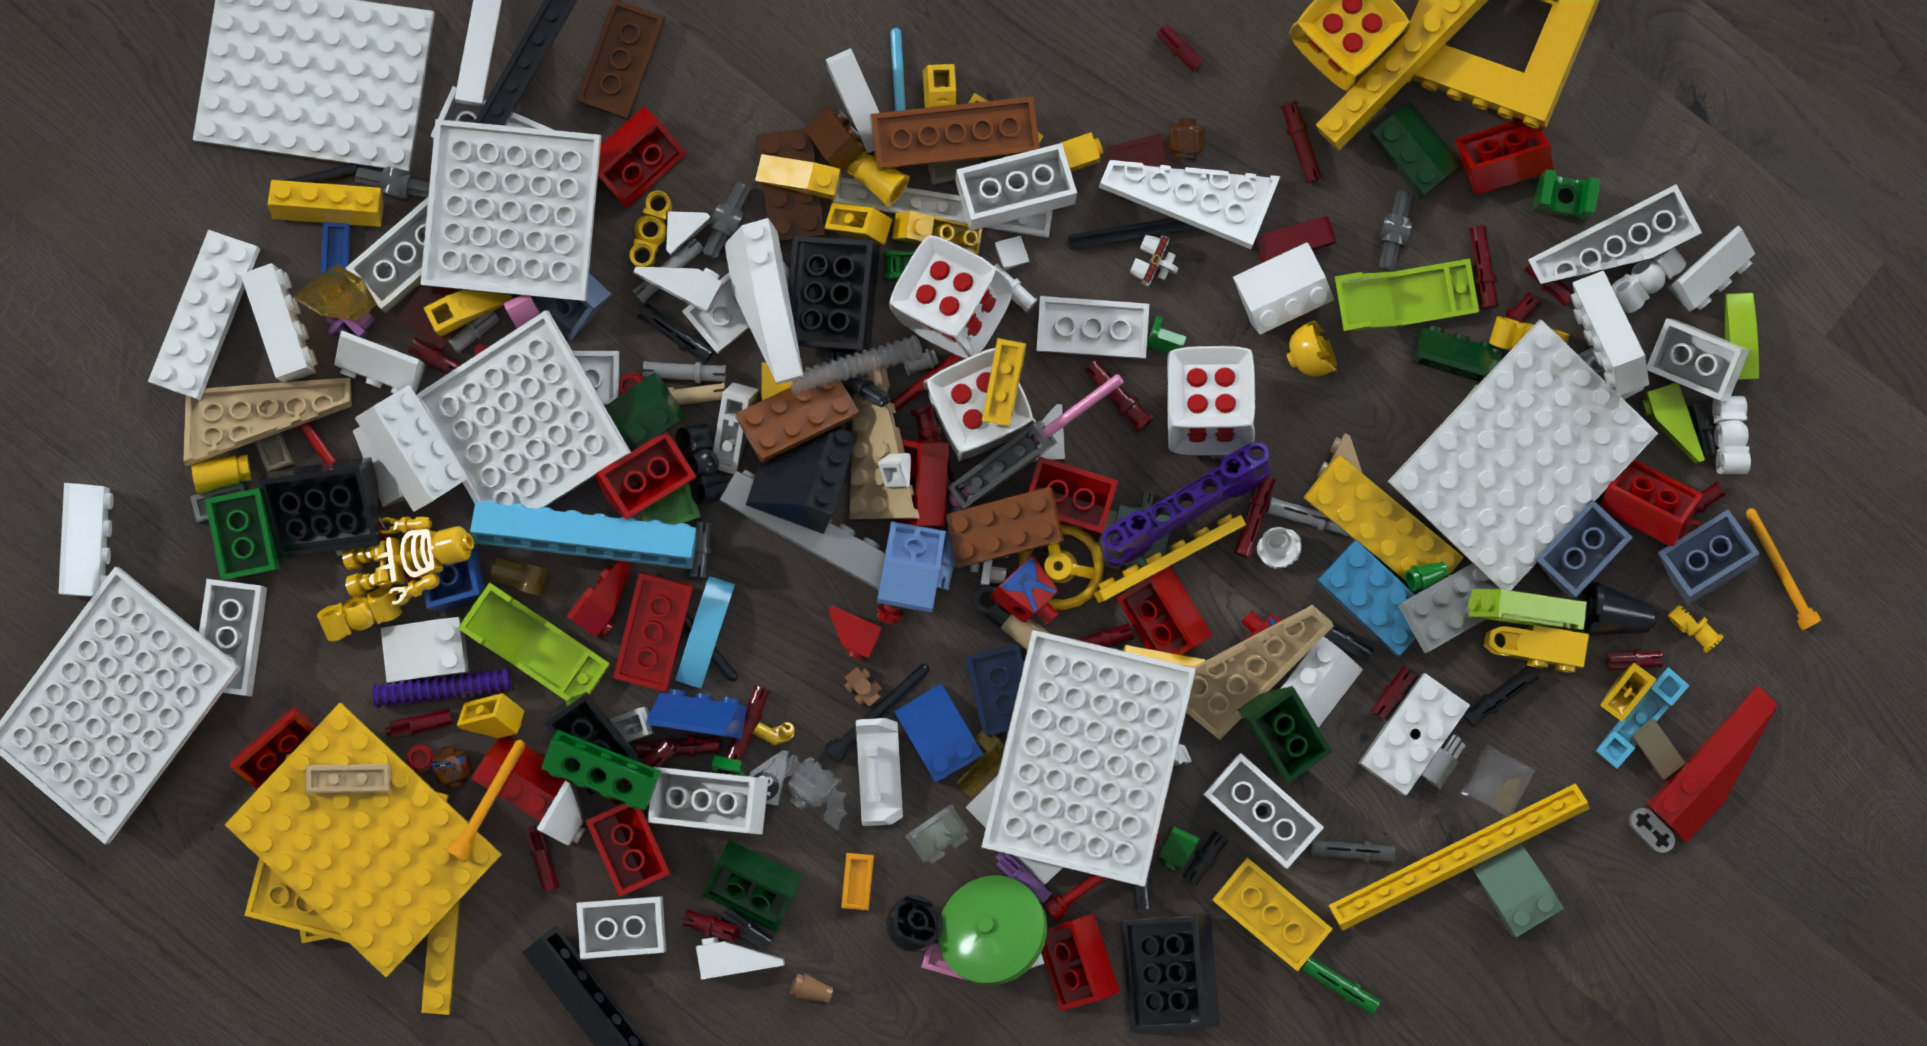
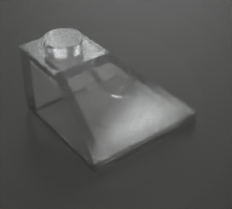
[1461,744,1536,817]

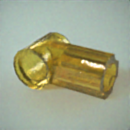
[490,558,548,596]

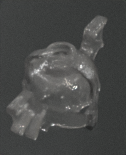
[761,754,847,830]

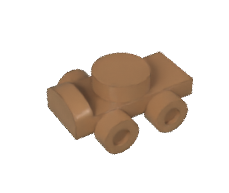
[844,667,882,707]

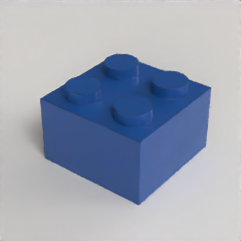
[423,545,486,612]

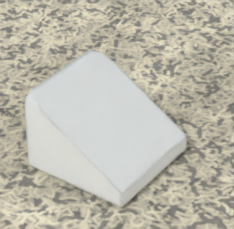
[995,236,1030,270]
[878,453,911,487]

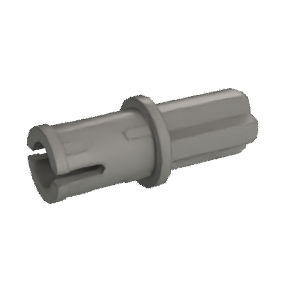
[448,311,499,354]

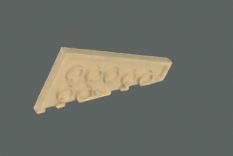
[184,377,352,466]

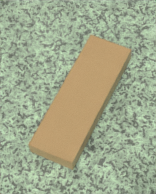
[306,764,391,793]

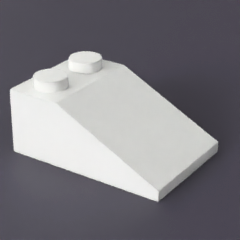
[381,617,469,683]

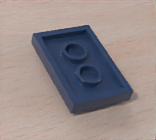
[965,644,1024,737]

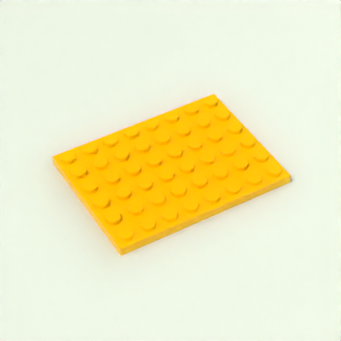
[225,703,503,977]

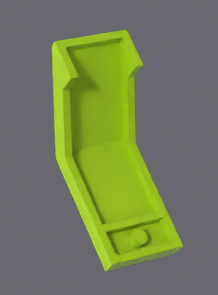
[1335,259,1479,331]
[458,583,611,701]

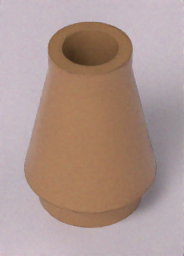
[790,973,833,1003]

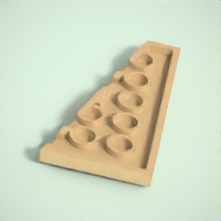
[849,354,920,520]
[1186,605,1333,740]

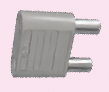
[1422,735,1466,790]

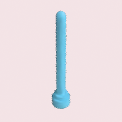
[890,28,906,111]

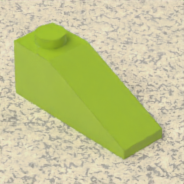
[1641,383,1705,464]

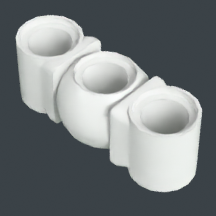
[1612,247,1686,313]
[1712,396,1751,474]

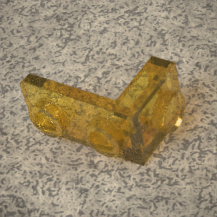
[957,731,1005,799]

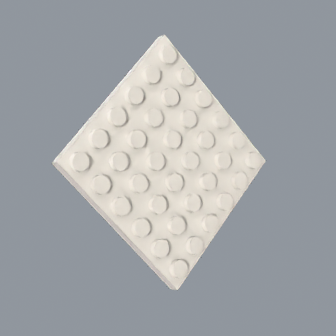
[420,119,602,301]
[416,311,631,509]

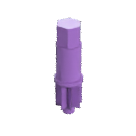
[995,852,1052,904]

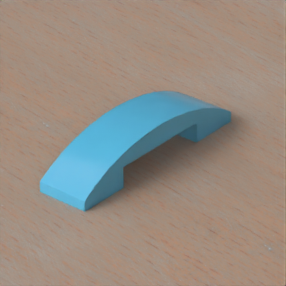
[675,576,735,689]
[1596,667,1690,769]

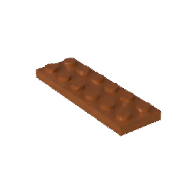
[870,96,1040,170]

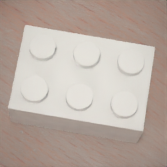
[1647,318,1750,401]
[577,896,666,959]

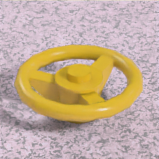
[1017,523,1105,611]

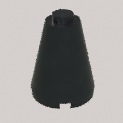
[1579,581,1658,636]

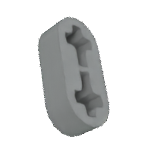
[1629,808,1675,853]

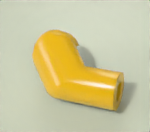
[753,722,795,745]

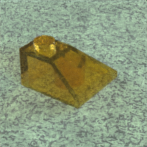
[294,264,377,321]

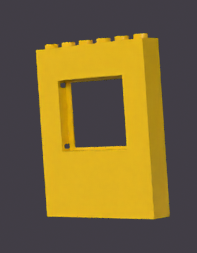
[1407,0,1600,129]

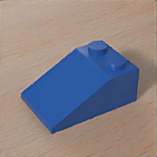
[894,684,983,783]

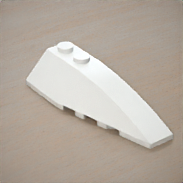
[1528,184,1702,284]
[724,218,804,384]

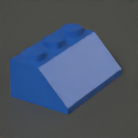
[646,689,747,739]

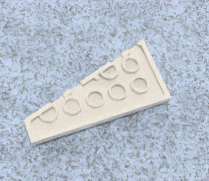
[1099,160,1280,249]

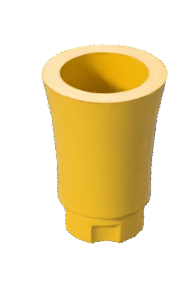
[847,151,910,207]
[191,454,252,495]

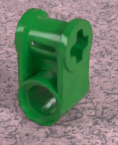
[882,251,915,281]

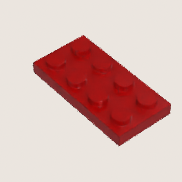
[613,571,694,692]

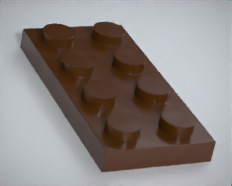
[576,0,665,120]
[757,128,825,242]

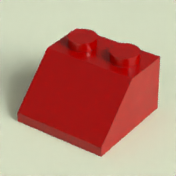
[829,605,883,662]

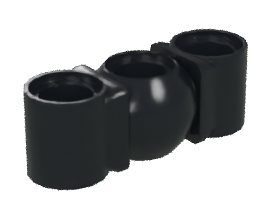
[676,424,727,504]

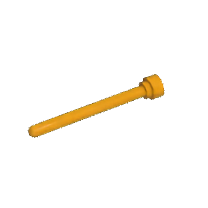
[1746,508,1822,630]
[446,740,525,862]

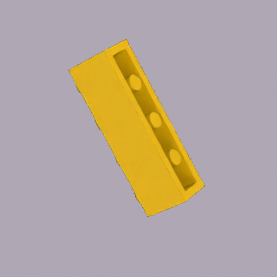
[268,180,384,227]

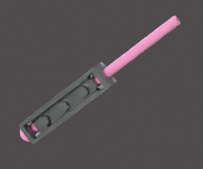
[948,374,1123,509]

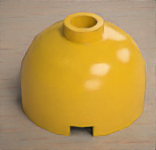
[1287,320,1337,377]

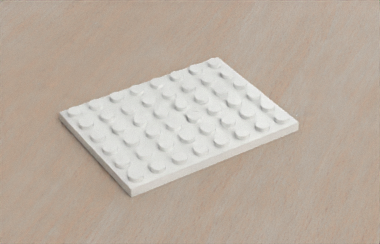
[193,0,435,172]
[1388,320,1658,591]
[0,567,241,844]
[982,630,1196,887]

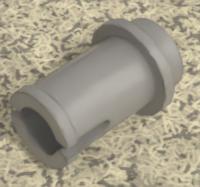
[903,349,939,376]

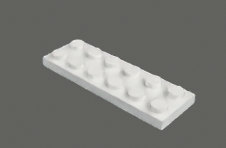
[148,230,260,401]

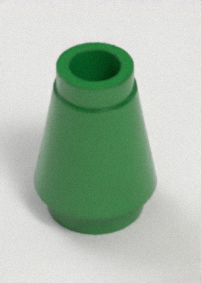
[1405,562,1449,592]

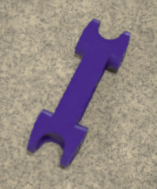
[1102,442,1269,566]

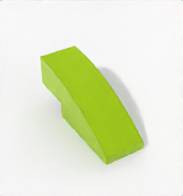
[1725,292,1759,380]

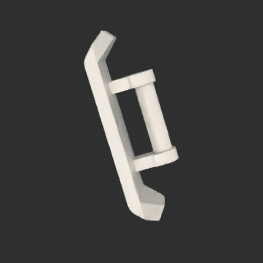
[856,718,903,826]

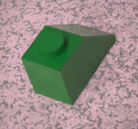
[1157,826,1199,871]

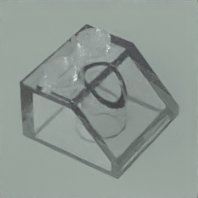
[905,804,970,864]

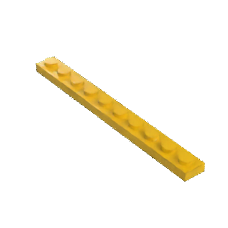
[1329,783,1590,931]

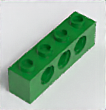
[541,730,661,810]

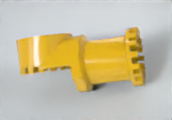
[1668,605,1724,653]

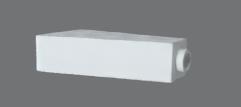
[826,48,879,156]

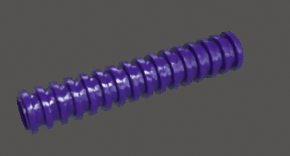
[372,668,511,708]

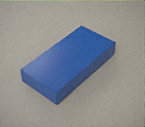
[321,222,352,278]

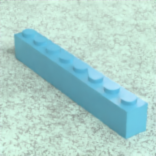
[470,500,697,569]

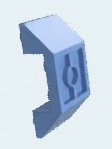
[877,522,946,613]

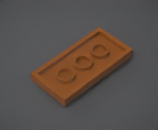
[735,367,859,463]
[945,487,1064,568]

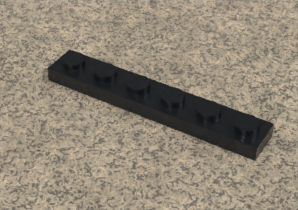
[474,0,578,126]

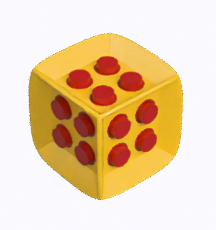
[1289,0,1411,92]

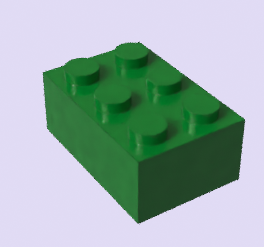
[205,488,281,581]

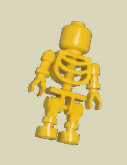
[342,517,474,606]

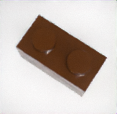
[805,106,866,172]

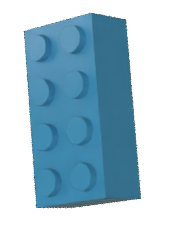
[1316,540,1416,657]

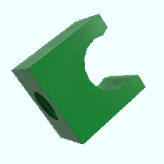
[1532,169,1601,221]

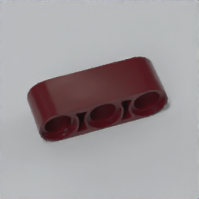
[1254,216,1337,263]

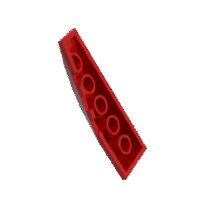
[1645,686,1778,843]

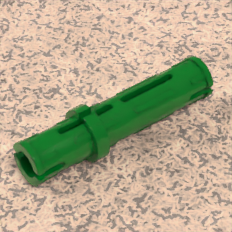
[1301,956,1381,1015]

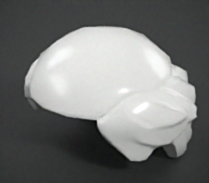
[1257,527,1301,569]

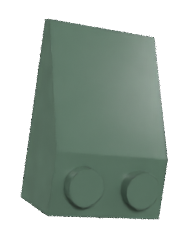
[1471,843,1564,937]

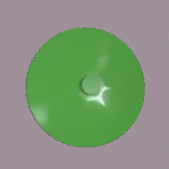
[938,875,1047,986]

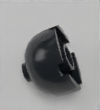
[886,895,943,952]

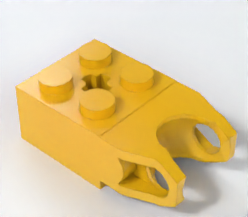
[1483,625,1589,673]

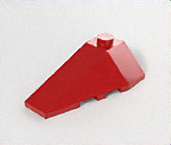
[567,560,634,639]

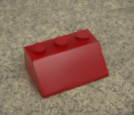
[598,106,687,208]
[1455,119,1554,195]
[594,431,696,520]
[886,438,949,526]
[1028,456,1118,535]
[1600,459,1704,547]
[1116,566,1213,655]
[230,705,316,790]
[471,736,571,822]
[586,803,670,897]
[1041,913,1120,1011]

